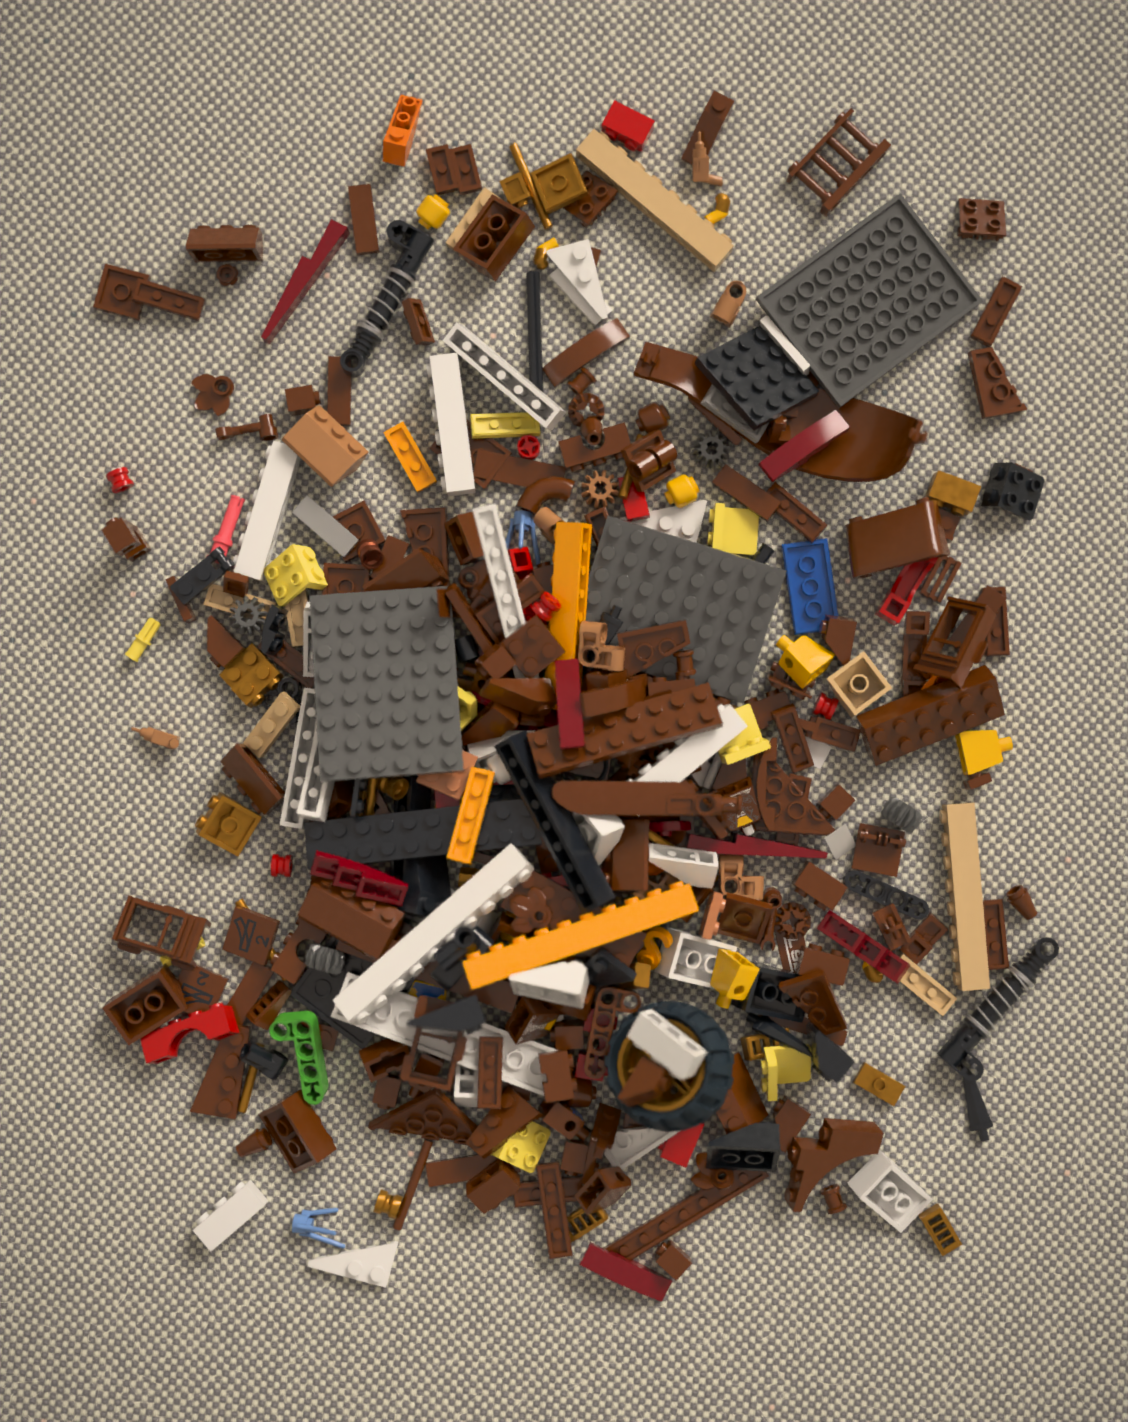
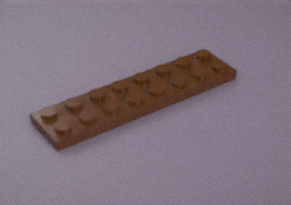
[527,683,723,779]

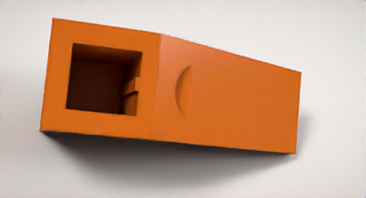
[383,95,423,167]

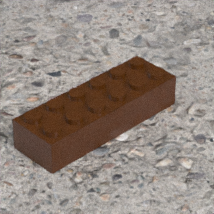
[856,665,1005,766]
[500,870,647,967]

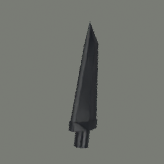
[582,605,623,676]
[746,1013,814,1058]
[960,1062,993,1142]

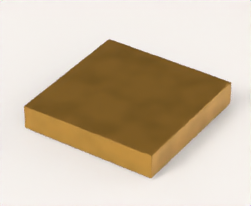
[530,153,589,214]

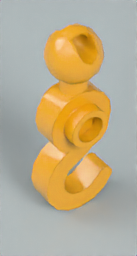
[637,927,673,970]

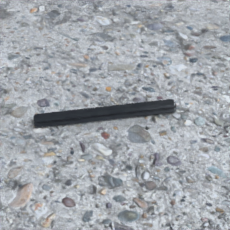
[526,270,543,392]

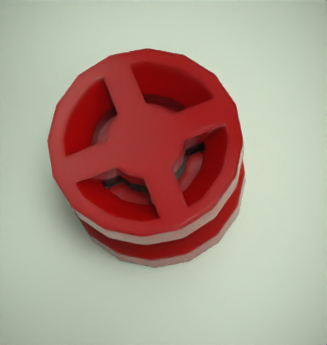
[517,435,540,460]
[106,467,134,493]
[532,592,561,622]
[812,692,839,720]
[271,854,293,878]

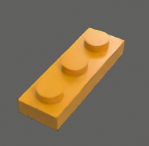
[383,422,437,493]

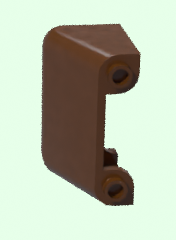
[845,497,950,579]

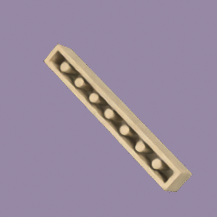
[576,129,734,272]
[939,803,990,991]

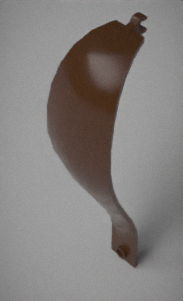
[634,342,928,482]

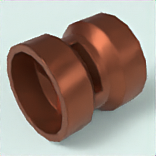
[356,539,383,569]

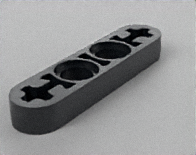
[843,870,929,920]

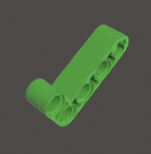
[269,1011,329,1105]

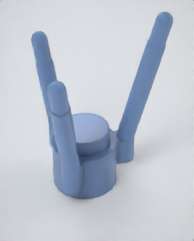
[505,511,540,565]
[292,1208,345,1249]

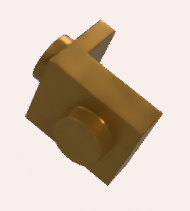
[499,172,531,209]

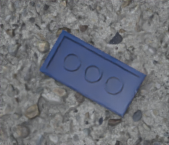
[781,538,839,636]

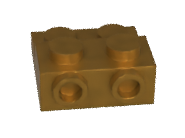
[219,643,284,708]
[195,792,262,857]

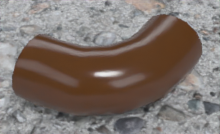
[516,476,575,515]

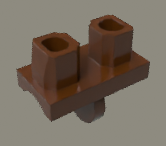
[872,903,912,951]

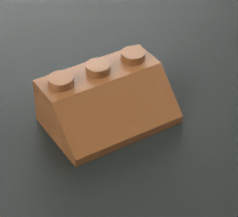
[281,405,369,487]

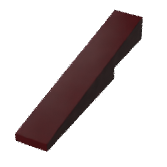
[261,219,350,345]
[684,833,828,858]

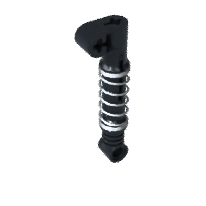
[340,220,434,378]
[937,937,1059,1081]

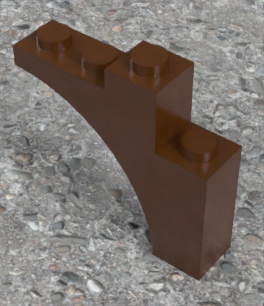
[784,1118,884,1212]

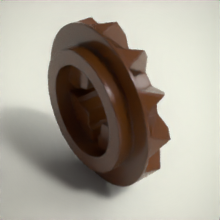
[568,393,604,427]
[775,902,811,939]

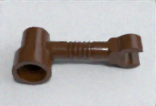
[215,414,278,441]
[760,887,782,951]

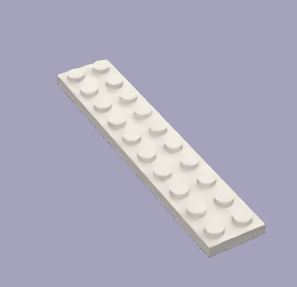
[331,972,557,1096]

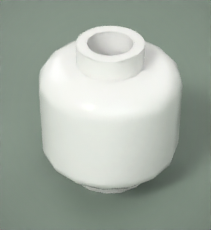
[485,753,512,785]

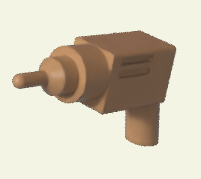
[692,132,722,187]
[131,727,180,750]

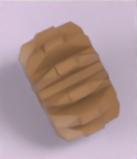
[581,470,619,509]

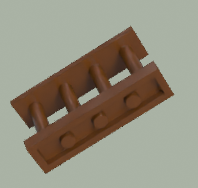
[786,108,891,217]

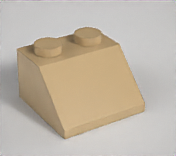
[827,651,892,718]

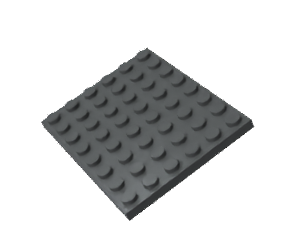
[756,193,983,408]
[586,515,786,703]
[310,586,464,782]

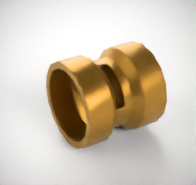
[377,776,409,800]
[373,1189,403,1219]

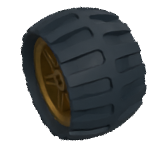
[604,1001,734,1132]

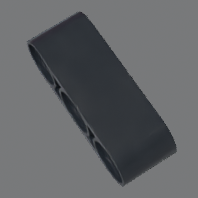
[430,925,495,991]

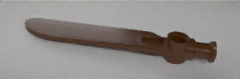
[552,781,742,816]

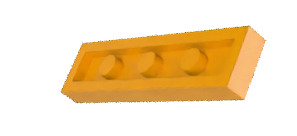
[447,766,495,865]

